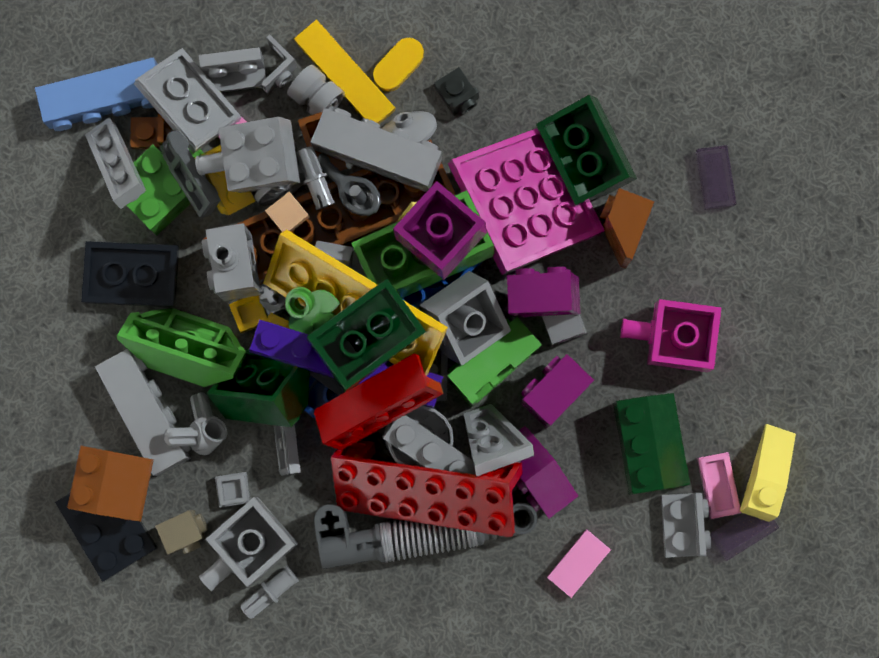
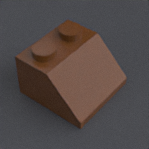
[600,188,654,269]
[67,446,154,522]

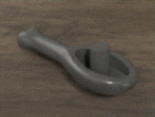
[318,153,381,216]

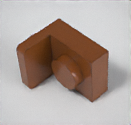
[130,113,174,149]

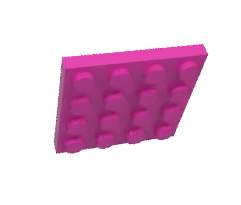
[448,128,605,275]

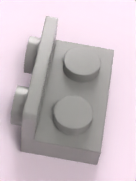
[199,47,266,93]
[660,493,711,558]

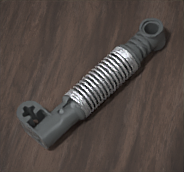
[314,503,537,569]

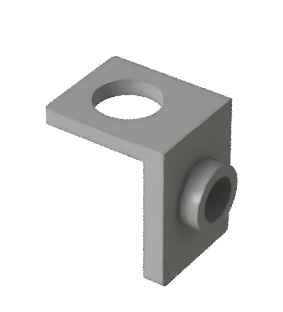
[261,34,297,95]

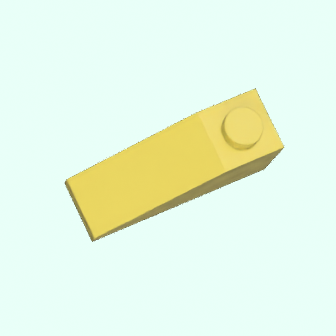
[739,424,796,522]

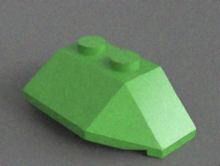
[117,308,246,387]

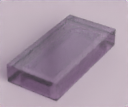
[696,145,737,210]
[710,513,779,561]

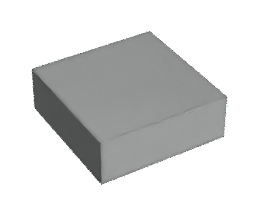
[215,472,250,508]

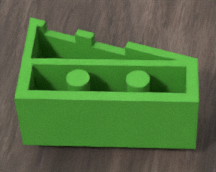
[447,317,542,408]

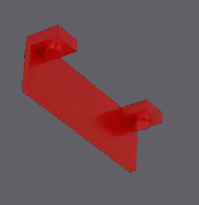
[331,440,523,537]

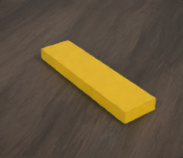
[294,19,396,124]

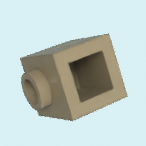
[155,510,208,555]

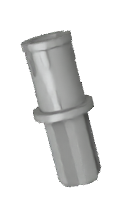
[296,147,335,210]
[240,566,299,619]

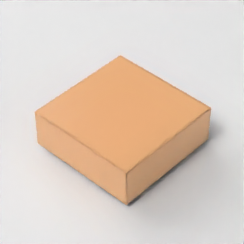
[265,191,309,232]

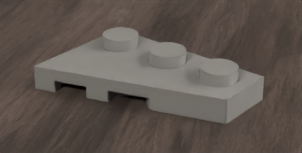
[463,404,534,477]

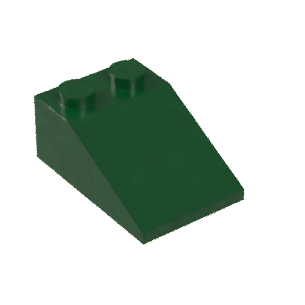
[307,279,426,393]

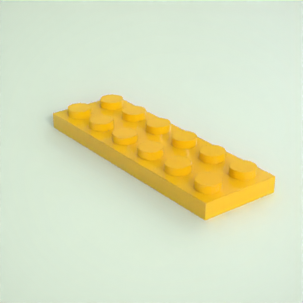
[263,229,448,376]

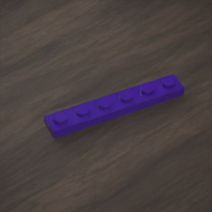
[249,319,443,408]

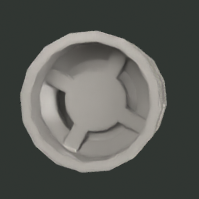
[287,64,345,115]

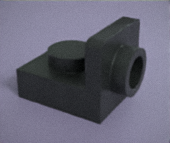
[434,67,479,115]

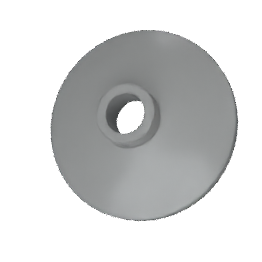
[382,111,437,143]

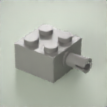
[195,116,300,193]
[202,223,261,301]
[419,271,511,366]
[199,497,298,591]

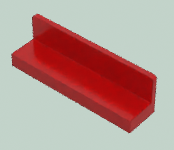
[314,353,444,450]

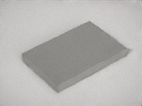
[134,48,241,154]

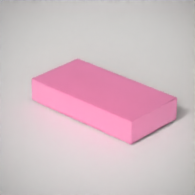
[697,452,742,519]
[547,529,611,598]

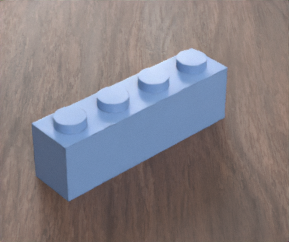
[35,57,157,131]

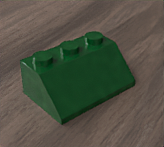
[536,95,637,206]
[207,349,310,428]
[613,393,690,495]

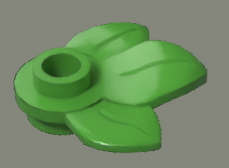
[285,287,340,335]

